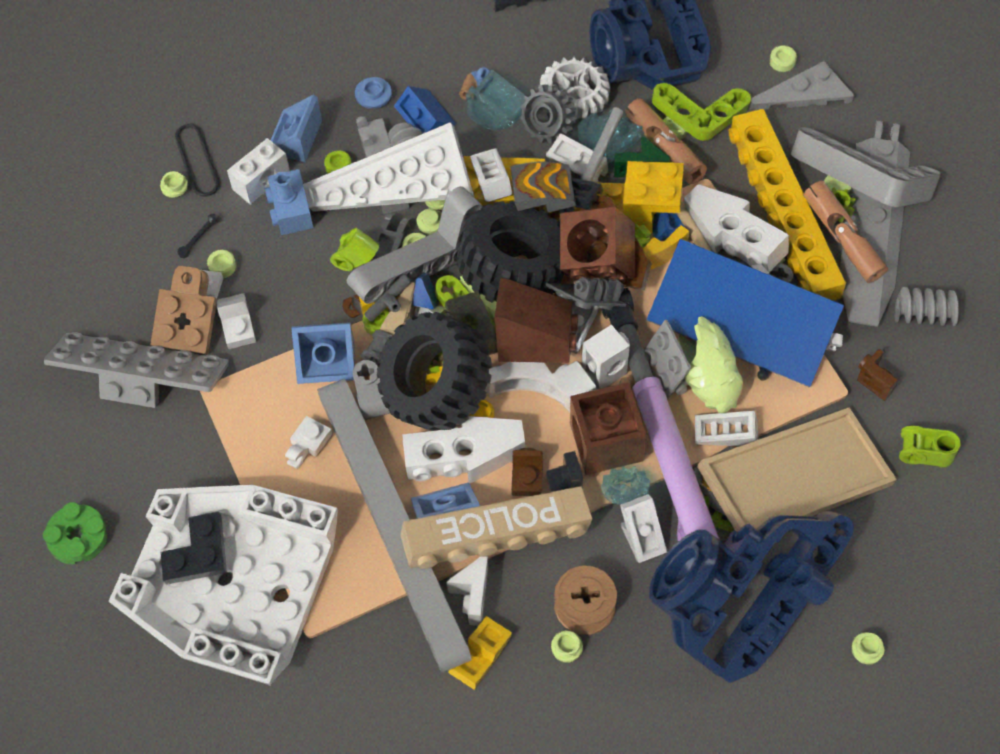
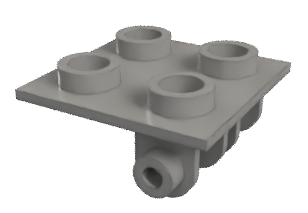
[644,320,691,400]

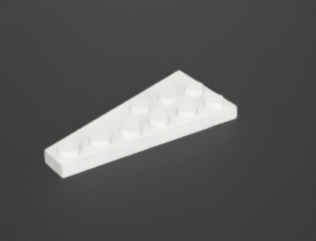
[303,122,474,212]

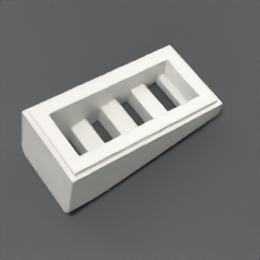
[470,148,512,202]
[695,411,758,446]

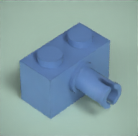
[265,169,313,235]

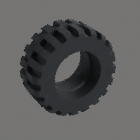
[457,201,565,303]
[377,312,492,431]

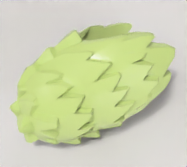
[677,316,743,413]

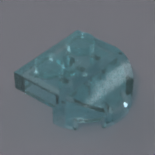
[466,69,526,130]
[578,109,644,165]

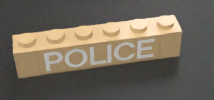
[400,486,592,569]

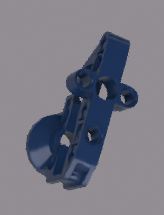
[589,0,711,90]
[649,511,854,683]

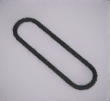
[175,124,219,197]

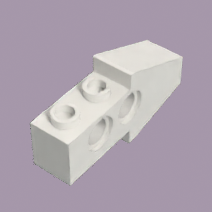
[684,184,789,273]
[402,416,525,483]

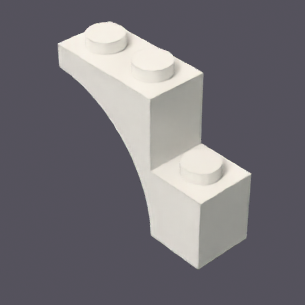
[485,361,597,413]

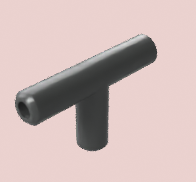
[364,275,411,321]

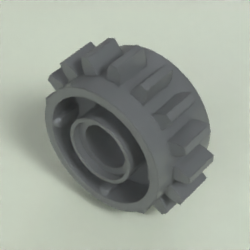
[520,84,577,144]

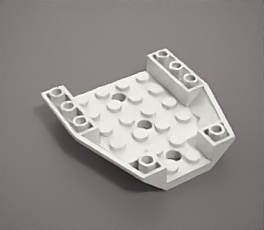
[109,485,338,685]

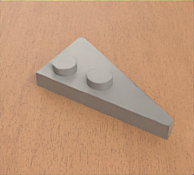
[749,61,854,110]

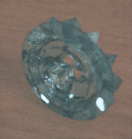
[601,465,650,505]

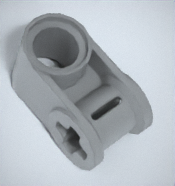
[353,360,390,420]

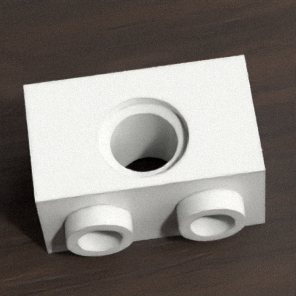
[227,138,290,205]
[582,325,630,390]

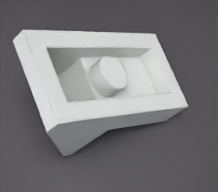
[217,293,256,349]
[620,494,667,563]
[447,556,488,626]

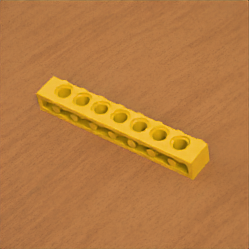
[728,109,846,301]

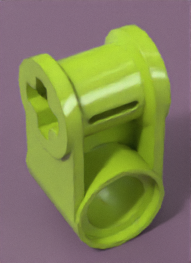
[330,227,379,271]
[899,426,961,467]

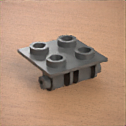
[546,278,626,310]

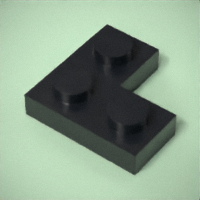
[161,512,227,585]

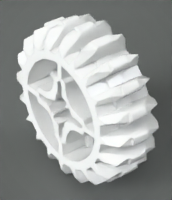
[540,56,610,123]

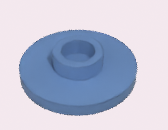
[355,77,392,109]

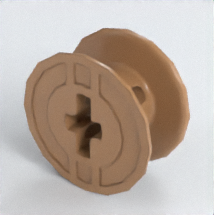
[554,566,617,635]

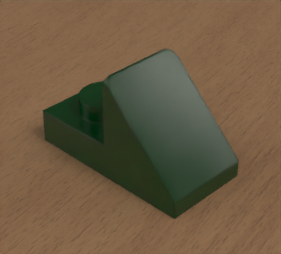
[614,136,670,178]

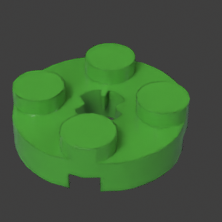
[43,502,107,564]

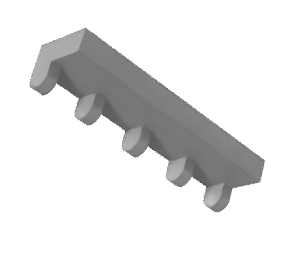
[356,116,409,215]

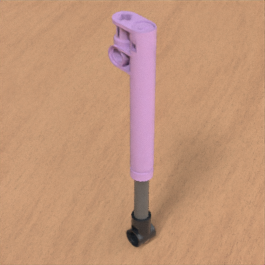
[601,288,719,542]

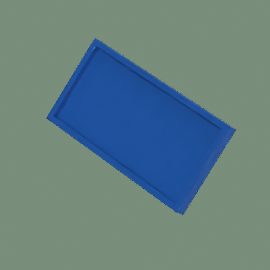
[646,239,844,387]

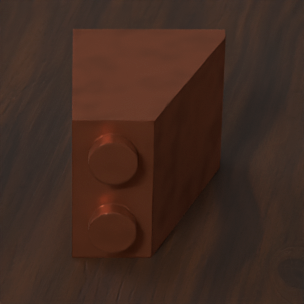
[494,278,578,363]

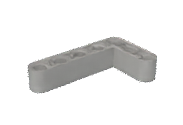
[791,127,941,207]
[347,186,483,304]

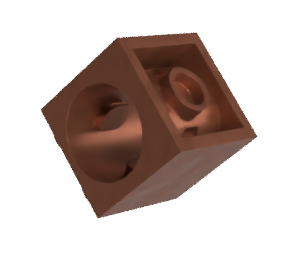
[560,207,635,283]
[570,382,647,475]

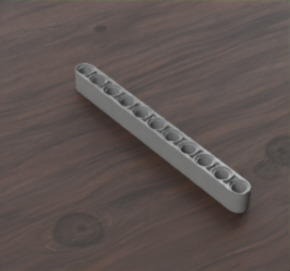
[317,378,472,673]

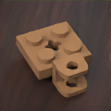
[150,266,218,354]

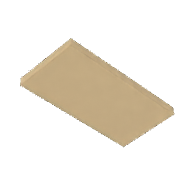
[697,407,897,532]

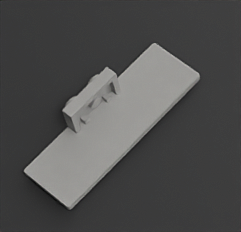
[44,332,229,408]

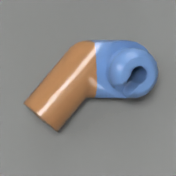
[459,67,491,100]

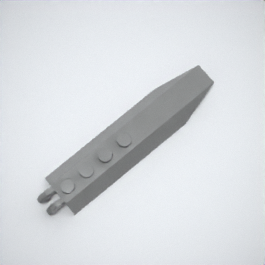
[840,121,910,327]

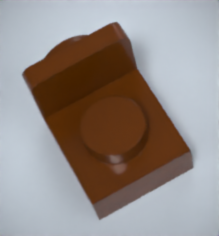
[857,349,898,401]
[511,448,543,496]

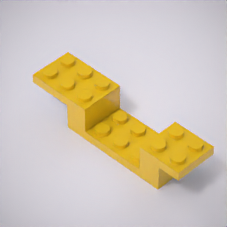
[463,156,684,234]

